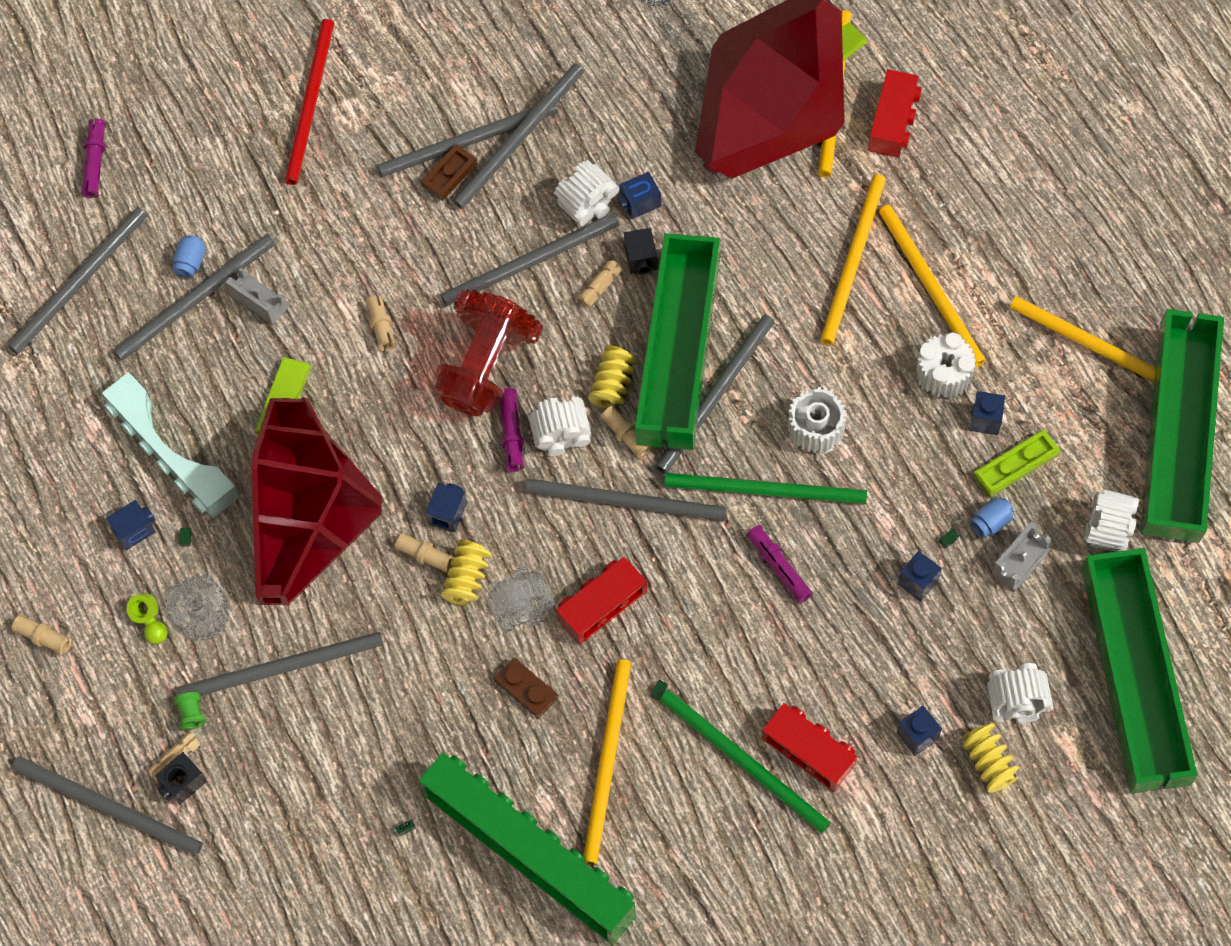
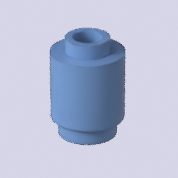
[172,235,206,278]
[969,497,1014,539]

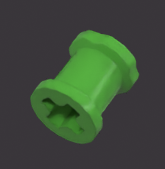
[173,692,206,730]

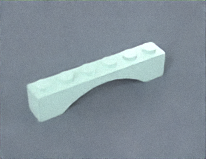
[102,372,239,518]

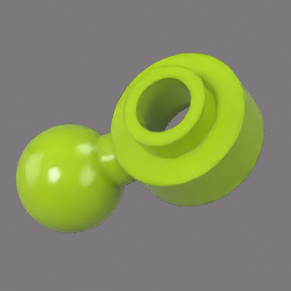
[126,593,168,644]

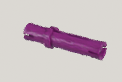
[81,118,106,198]
[499,387,524,472]
[746,525,813,604]

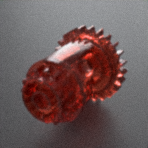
[434,289,543,417]

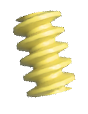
[588,345,638,409]
[441,539,492,605]
[961,723,1019,793]

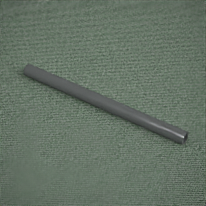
[453,63,584,209]
[377,105,558,177]
[7,207,147,355]
[440,213,619,307]
[113,234,275,361]
[655,315,775,474]
[525,478,727,521]
[178,631,384,696]
[12,756,203,856]

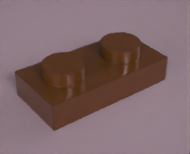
[421,144,478,201]
[494,657,559,719]

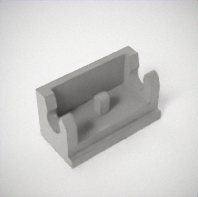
[225,268,290,325]
[992,521,1051,592]

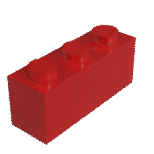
[868,69,922,158]
[556,556,647,645]
[761,703,857,792]

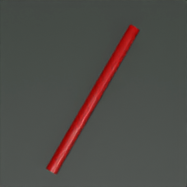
[284,19,335,185]

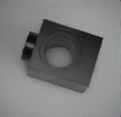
[624,228,657,274]
[155,752,207,805]

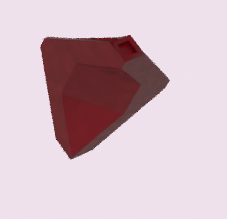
[695,0,845,179]
[251,397,382,606]

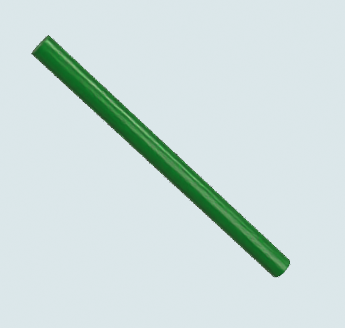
[664,473,867,504]
[659,689,831,834]

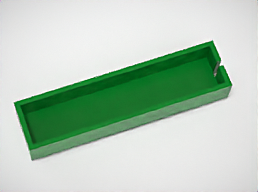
[635,233,721,450]
[1141,309,1224,543]
[1081,548,1198,794]
[419,752,636,946]

